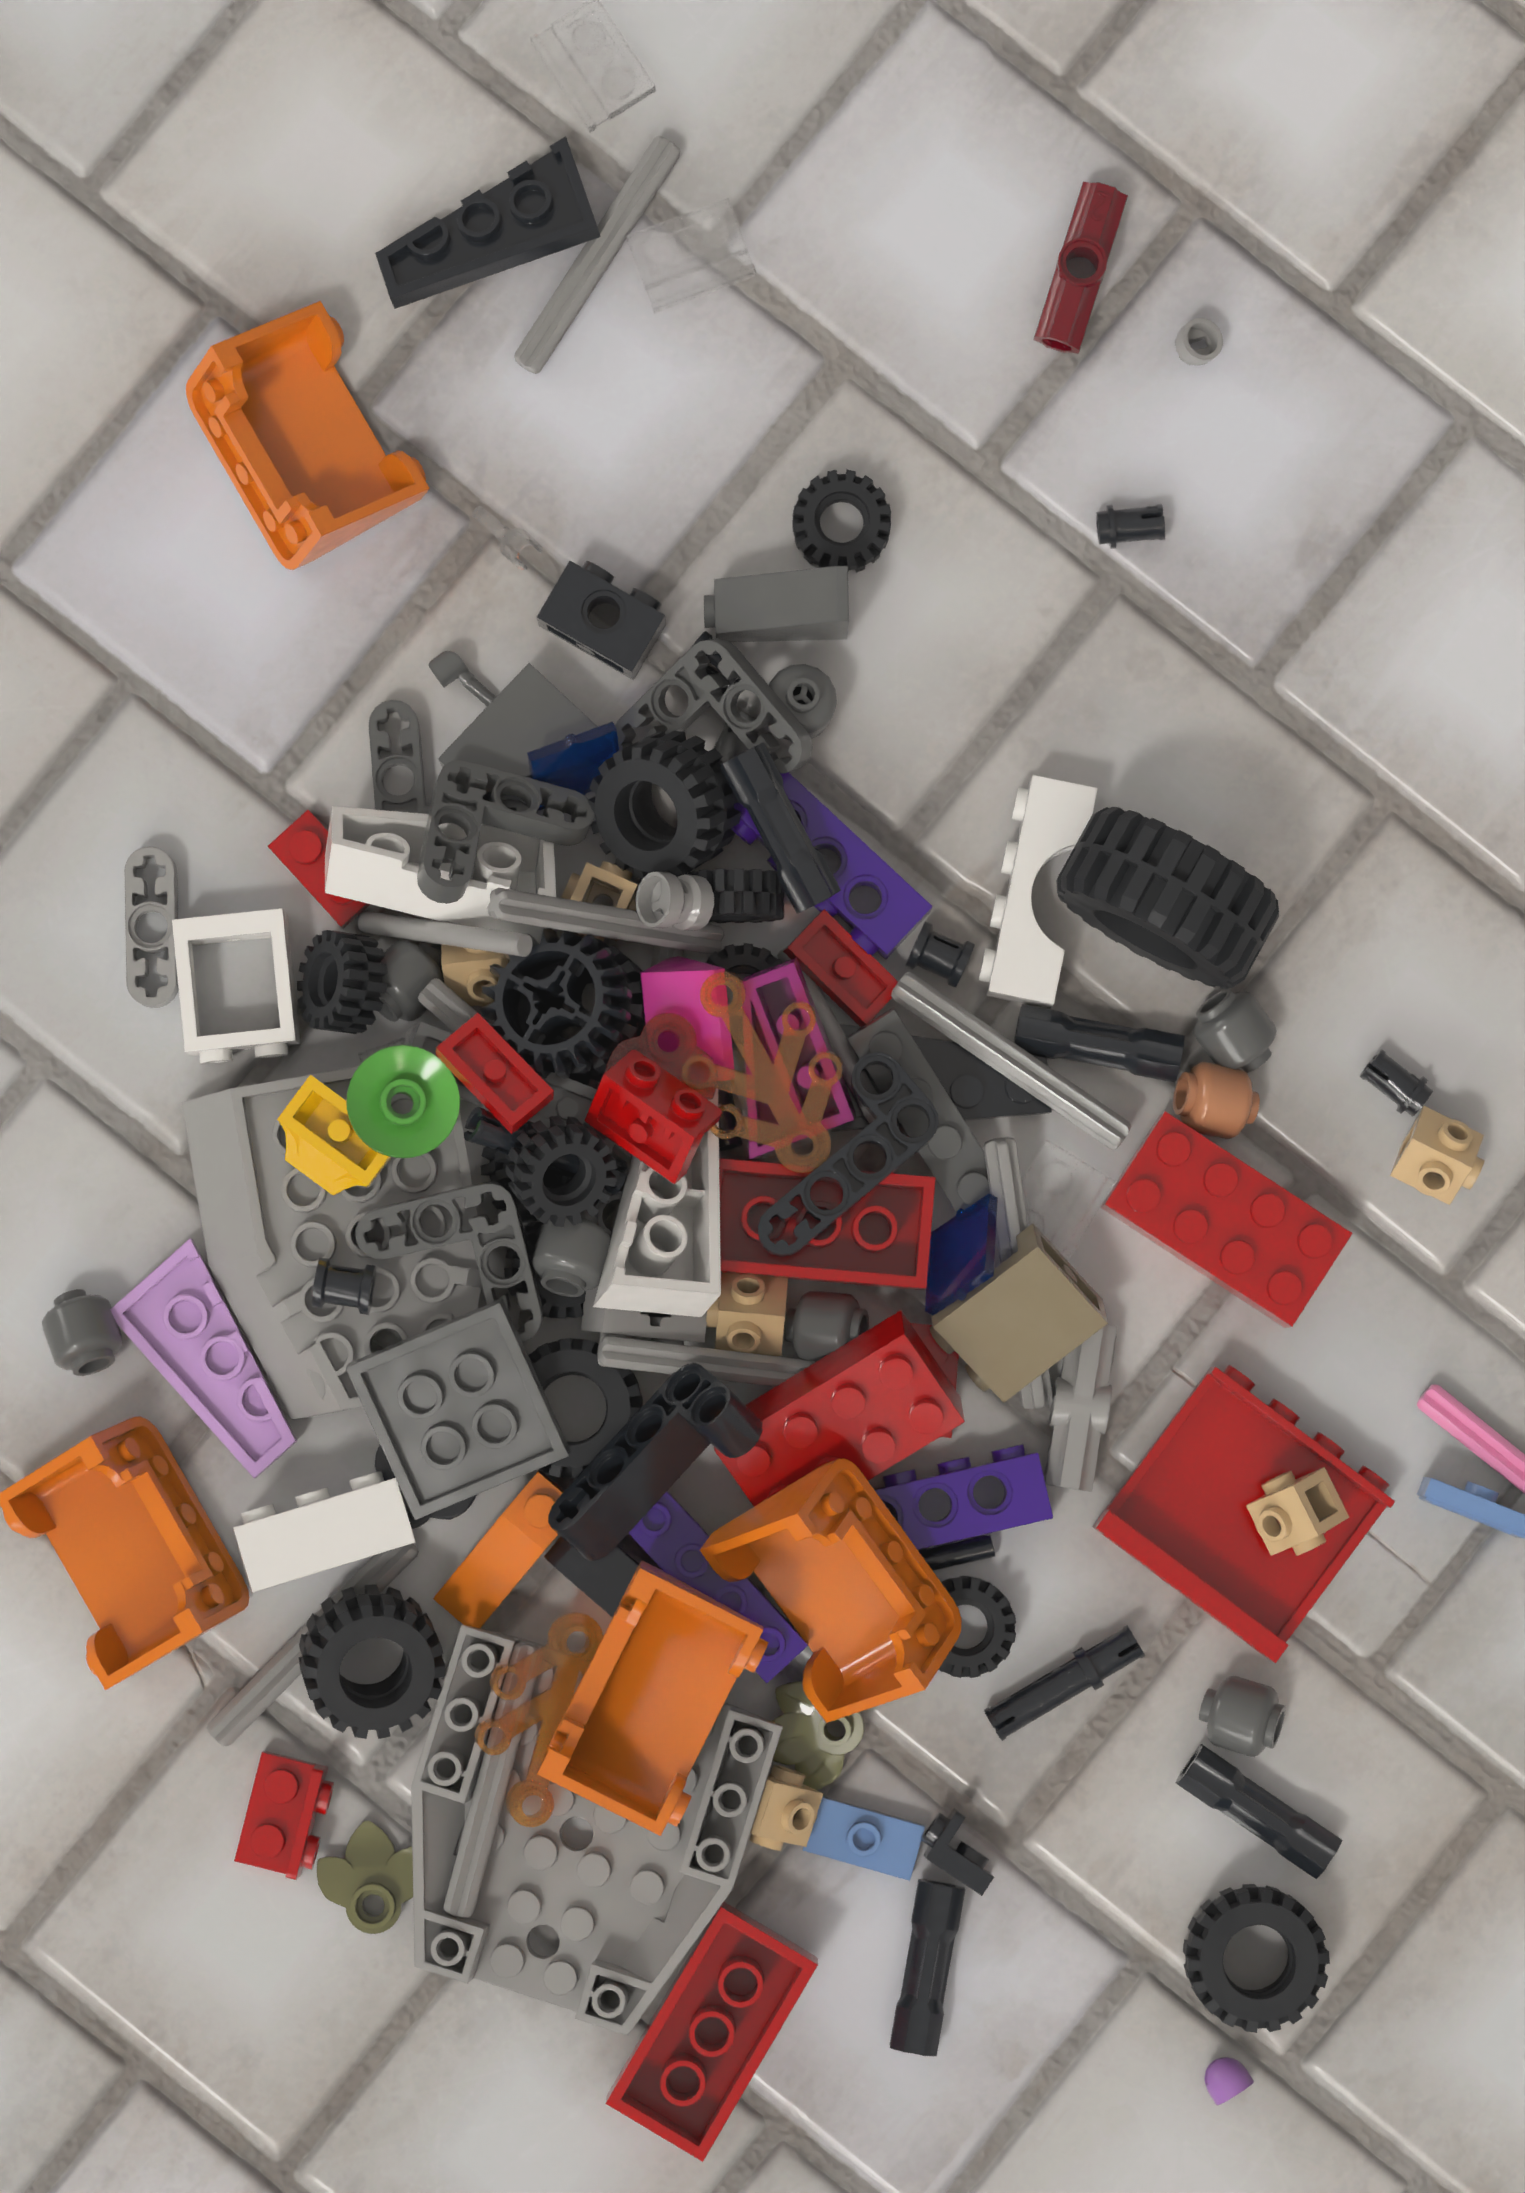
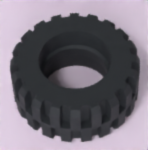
[1056,807,1279,989]

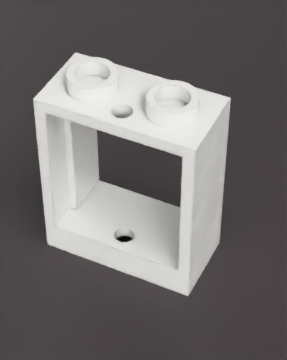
[172,908,301,1064]

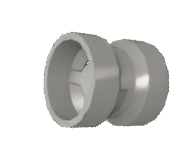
[636,872,714,931]

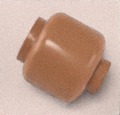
[1173,1062,1260,1139]

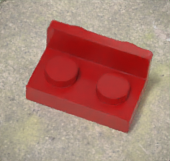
[584,1050,722,1184]
[234,1751,334,1880]

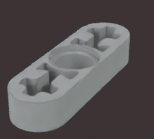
[124,847,179,1008]

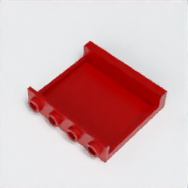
[1092,1365,1395,1663]

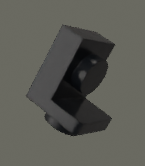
[921,1808,994,1896]

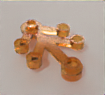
[682,971,843,1173]
[475,1612,603,1827]

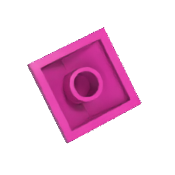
[640,956,735,1081]

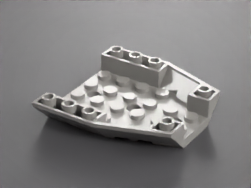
[182,1066,534,1420]
[411,1624,783,2036]

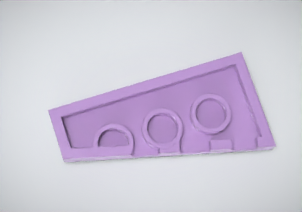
[110,1239,298,1478]

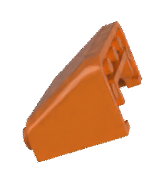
[186,301,430,570]
[0,1416,249,1690]
[700,1459,962,1723]
[537,1560,769,1836]

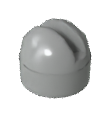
[1175,318,1223,366]

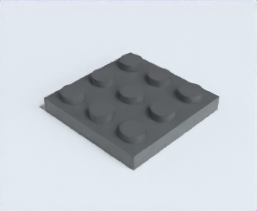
[346,1299,571,1520]

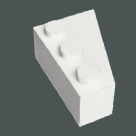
[233,1471,416,1593]

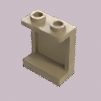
[930,1223,1108,1403]

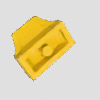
[277,1074,391,1196]

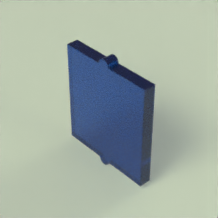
[527,722,619,811]
[925,1193,998,1316]

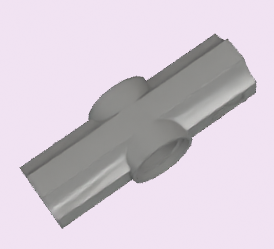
[1044,1325,1117,1492]

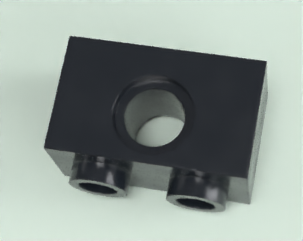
[537,561,666,680]

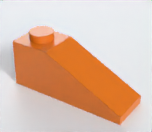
[433,1471,564,1628]

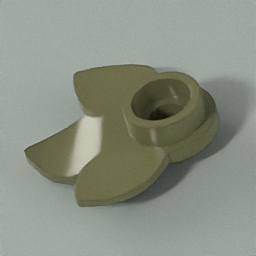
[772,1681,865,1790]
[317,1820,413,1934]

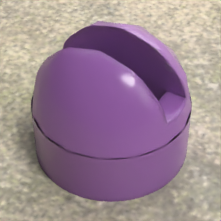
[1204,2057,1254,2105]

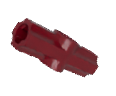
[1034,181,1128,354]

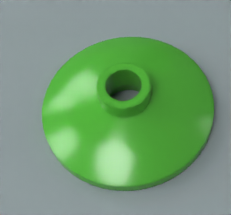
[346,1045,460,1158]

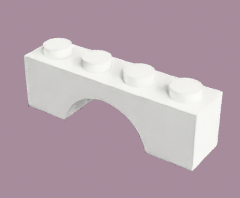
[979,775,1098,1009]

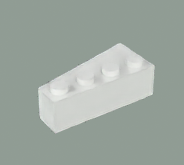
[325,806,556,944]
[593,1081,721,1317]

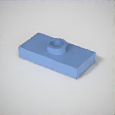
[1417,1477,1525,1539]
[802,1796,925,1881]

